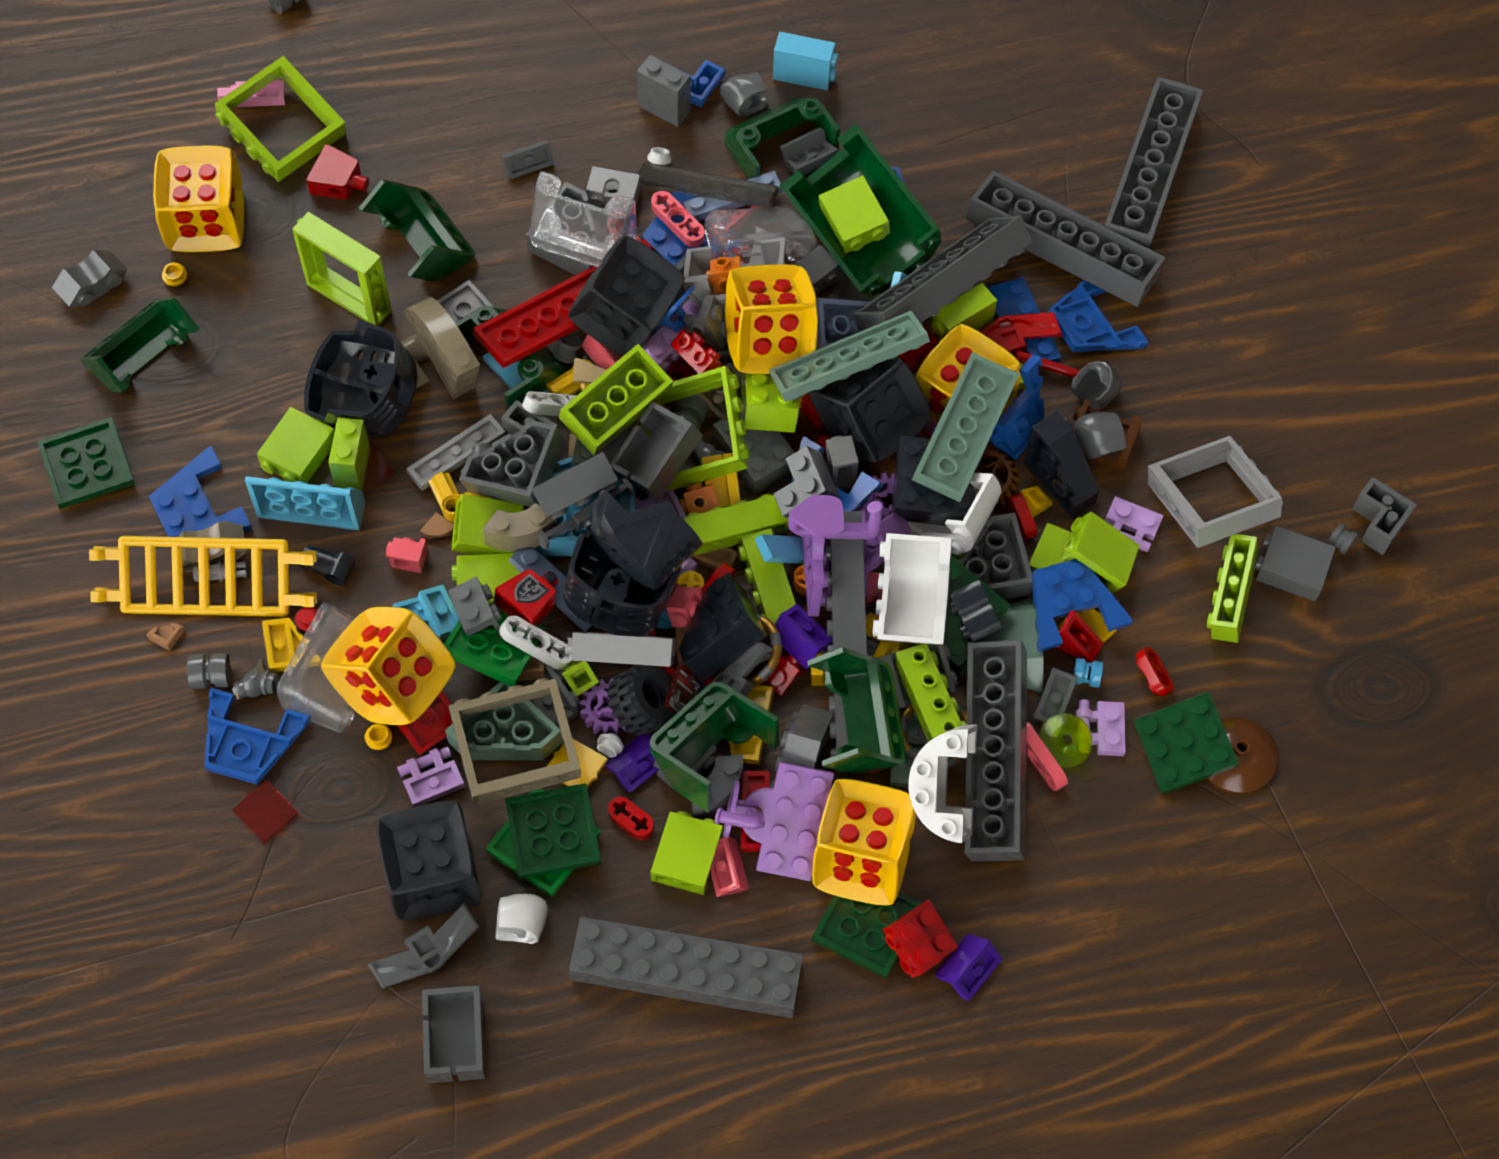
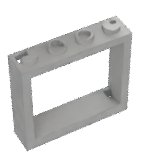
[1148,436,1283,548]
[567,632,677,667]

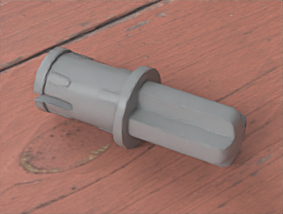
[193,561,247,582]

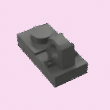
[501,140,554,180]
[1034,668,1078,728]

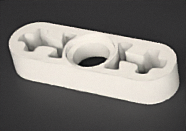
[522,391,577,416]
[499,616,572,670]

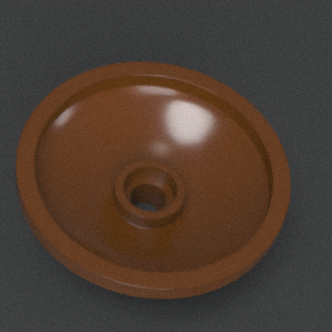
[1207,717,1278,794]

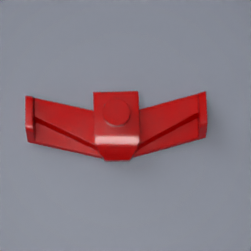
[978,312,1062,354]

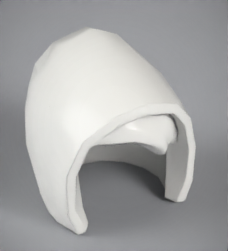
[496,894,548,944]

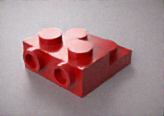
[670,329,724,388]
[397,691,452,755]
[882,899,958,978]

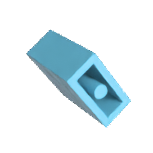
[773,31,838,91]

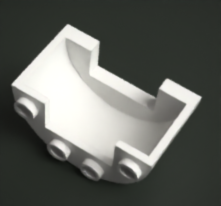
[891,473,1001,555]
[873,533,951,645]
[909,725,977,843]

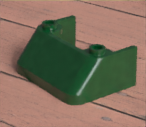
[724,98,840,180]
[359,179,476,282]
[80,297,200,393]
[455,306,565,412]
[807,647,906,773]
[650,682,779,813]

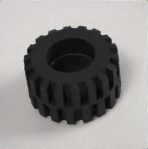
[607,664,678,736]

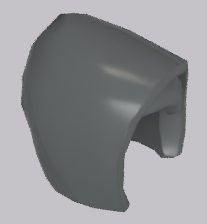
[719,72,769,117]
[1071,361,1122,410]
[1074,412,1126,459]

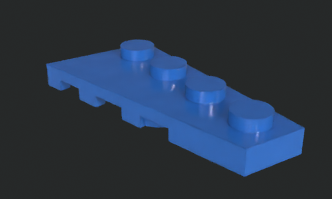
[987,277,1061,368]

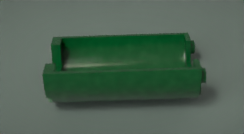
[779,124,942,297]

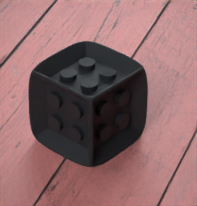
[568,235,685,356]
[809,356,932,463]
[376,801,481,920]

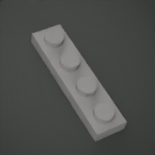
[406,414,506,491]

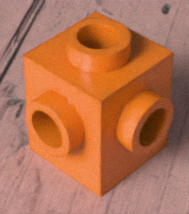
[706,256,741,295]
[679,482,719,514]

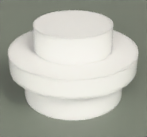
[647,147,672,167]
[597,733,624,758]

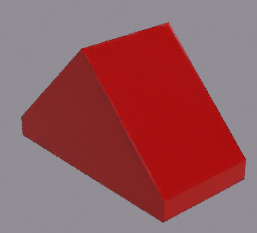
[1055,611,1104,663]

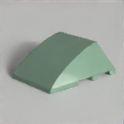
[960,597,1043,695]

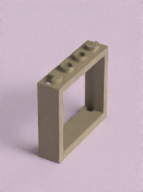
[449,678,581,805]

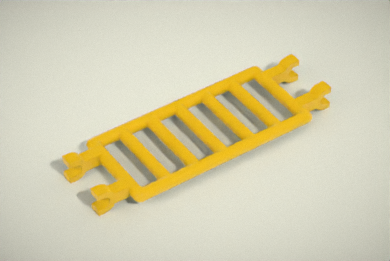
[89,536,317,617]

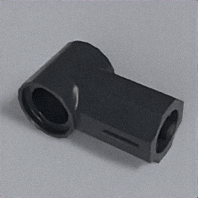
[299,544,356,586]

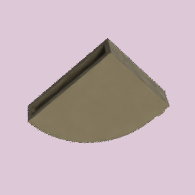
[404,297,480,399]

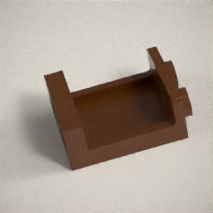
[1072,398,1144,471]

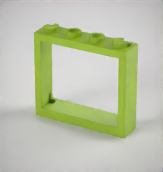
[215,56,346,182]
[292,212,392,326]
[645,366,750,492]

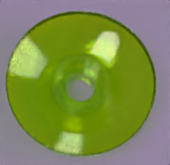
[1039,714,1092,768]

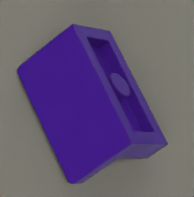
[775,604,832,669]
[604,734,659,793]
[935,934,1002,1001]

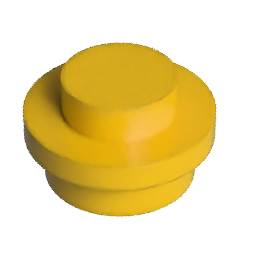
[162,262,187,287]
[365,724,392,750]

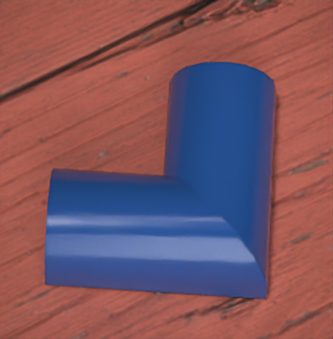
[673,60,726,108]

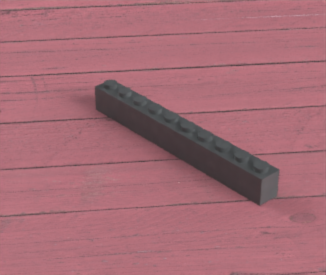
[825,511,869,774]

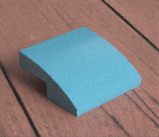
[393,585,459,641]

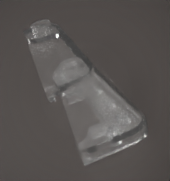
[529,171,637,267]
[704,205,817,263]
[277,602,355,733]

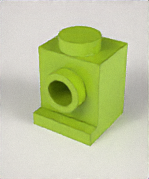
[561,660,599,696]

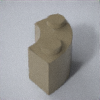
[482,503,558,552]
[178,521,246,572]

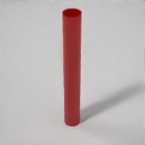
[1015,350,1080,378]

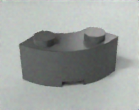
[52,250,128,307]
[692,755,743,820]

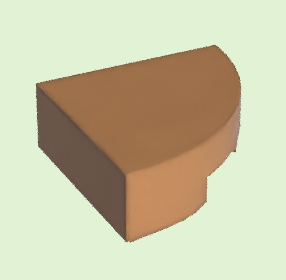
[420,513,454,539]
[146,623,185,651]

